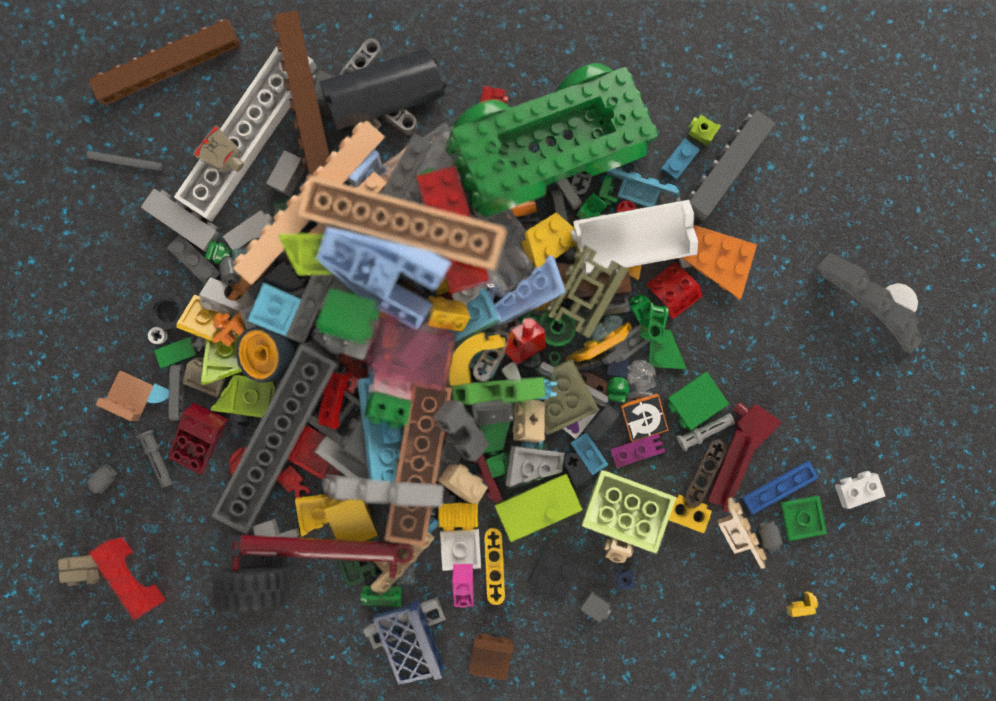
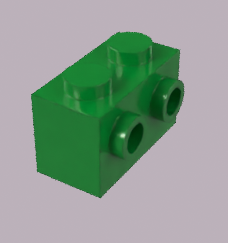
[363,391,412,429]

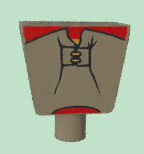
[193,125,244,173]

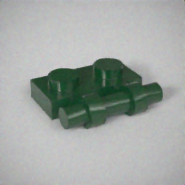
[337,560,378,587]

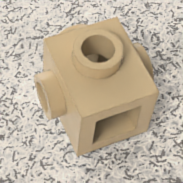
[604,537,634,563]

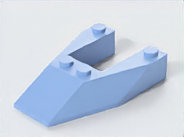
[317,228,451,331]

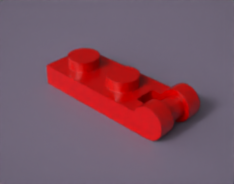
[318,373,348,429]

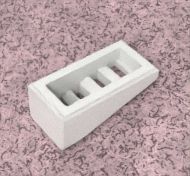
[502,361,521,380]

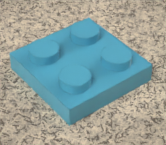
[248,283,301,336]

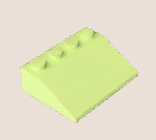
[582,470,676,553]

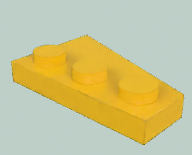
[295,494,330,537]

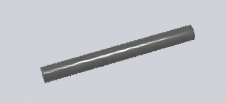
[86,151,163,171]

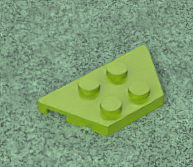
[278,234,334,275]
[201,329,242,385]
[211,375,277,418]

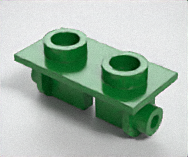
[361,585,402,607]

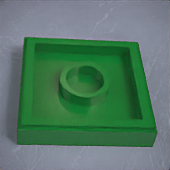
[780,495,827,541]

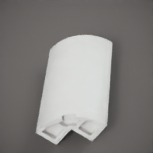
[571,200,698,275]

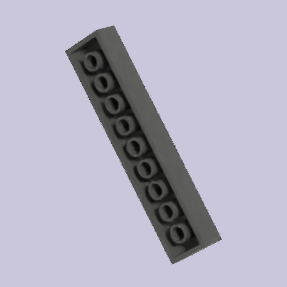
[212,342,340,534]

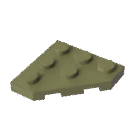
[544,359,599,435]

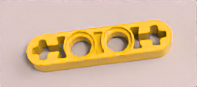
[485,528,505,605]

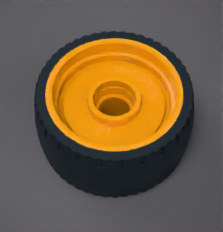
[236,325,298,383]

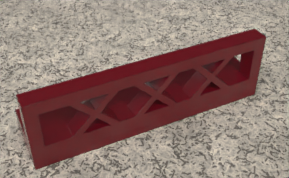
[707,430,758,513]

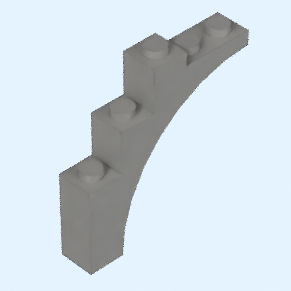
[322,474,443,506]

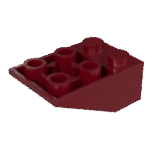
[168,403,228,475]

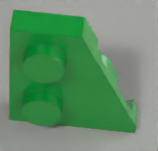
[648,328,686,370]

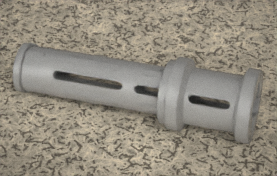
[677,413,735,452]

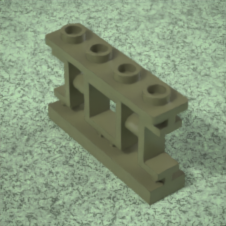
[546,245,628,338]

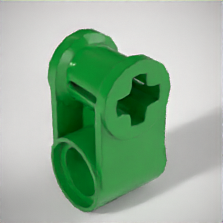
[640,302,669,340]

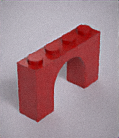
[89,537,165,620]

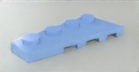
[494,256,565,326]

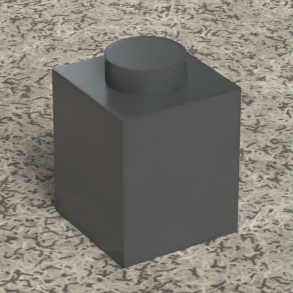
[579,590,611,622]

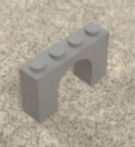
[223,211,305,277]

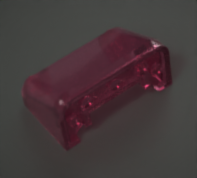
[366,315,456,390]

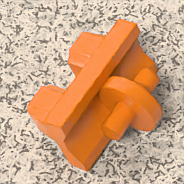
[212,312,247,347]

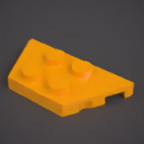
[565,322,632,362]

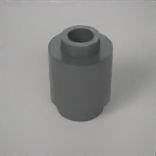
[219,257,241,286]
[87,464,117,494]
[758,521,783,551]

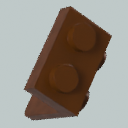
[469,633,514,680]

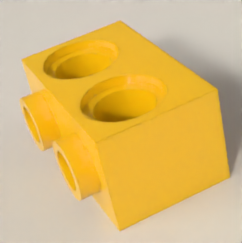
[668,494,712,533]

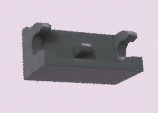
[472,400,513,425]

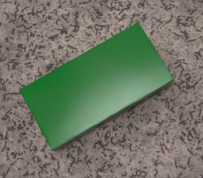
[154,337,198,369]

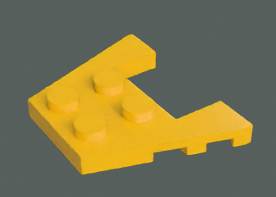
[524,212,577,270]

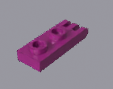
[610,434,665,468]

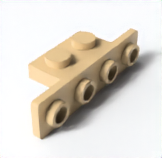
[718,498,767,569]
[371,532,434,595]

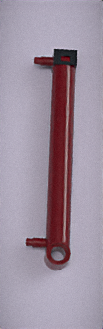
[226,533,415,579]

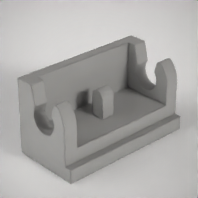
[266,150,307,197]

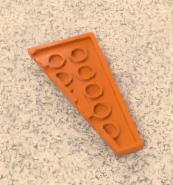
[681,225,757,300]

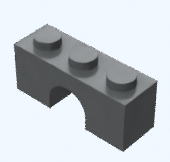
[433,401,490,461]

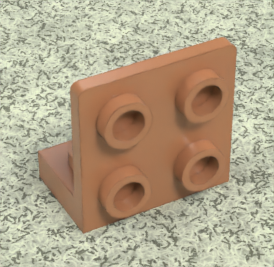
[96,371,153,421]

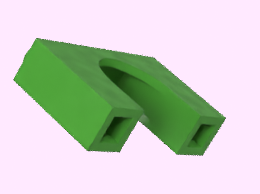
[452,377,545,405]

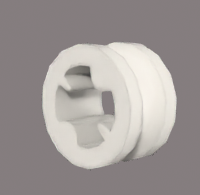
[148,327,168,345]

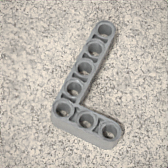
[340,39,418,135]

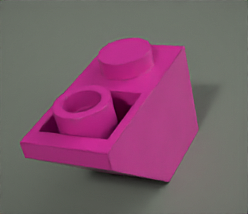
[453,564,474,608]

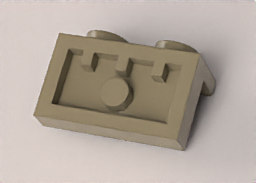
[182,357,226,397]

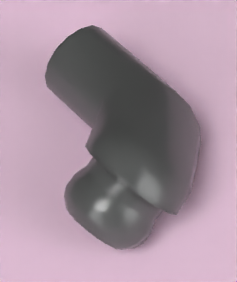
[624,390,653,404]

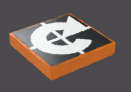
[621,394,668,442]

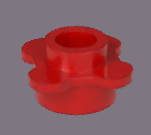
[345,371,359,394]

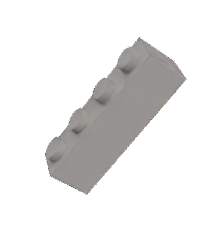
[141,189,221,252]

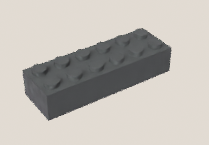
[686,110,775,223]

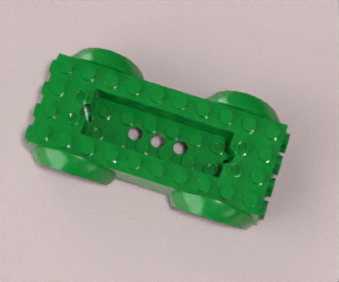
[445,63,658,217]

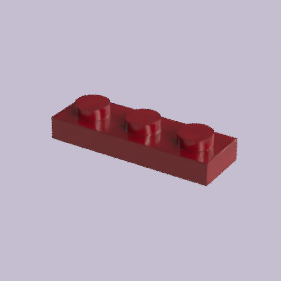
[474,453,503,503]

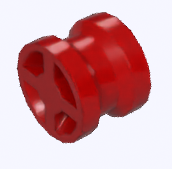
[616,200,636,213]

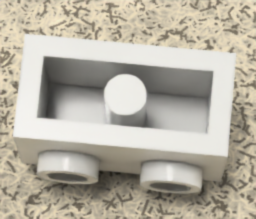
[835,471,885,509]

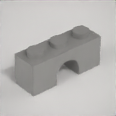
[199,277,256,321]

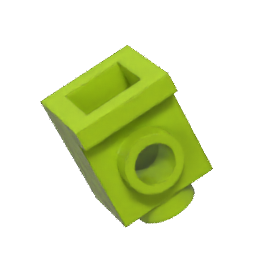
[688,115,721,146]

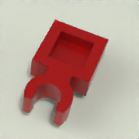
[277,465,311,498]

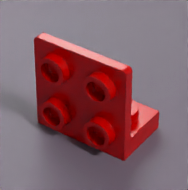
[646,262,703,319]

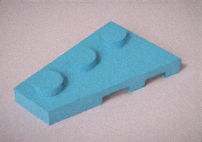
[443,287,500,349]

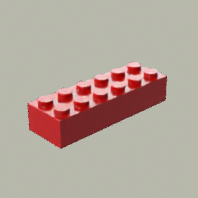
[417,166,490,294]

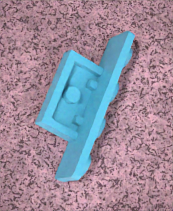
[606,167,680,208]

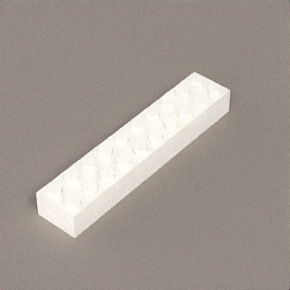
[174,47,317,222]

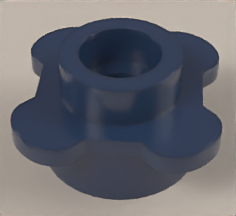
[615,569,635,590]

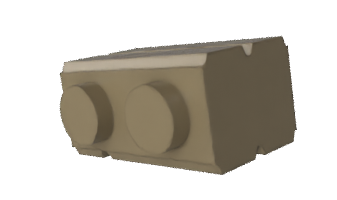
[58,555,105,586]

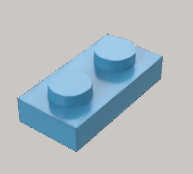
[661,139,700,181]
[571,433,608,475]

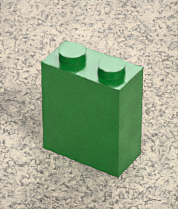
[317,288,380,345]
[666,372,729,430]

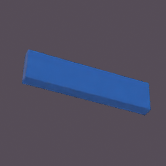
[741,461,819,515]

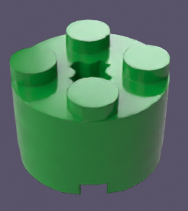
[538,307,577,348]

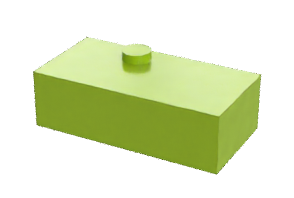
[495,473,582,542]

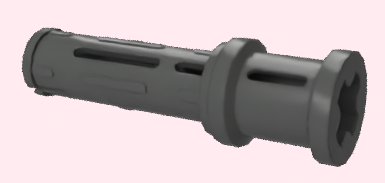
[136,430,173,488]

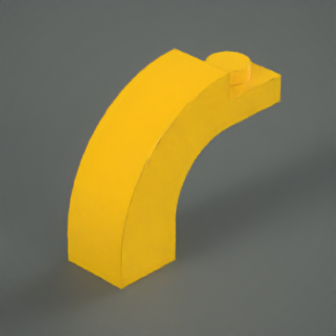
[449,332,506,386]

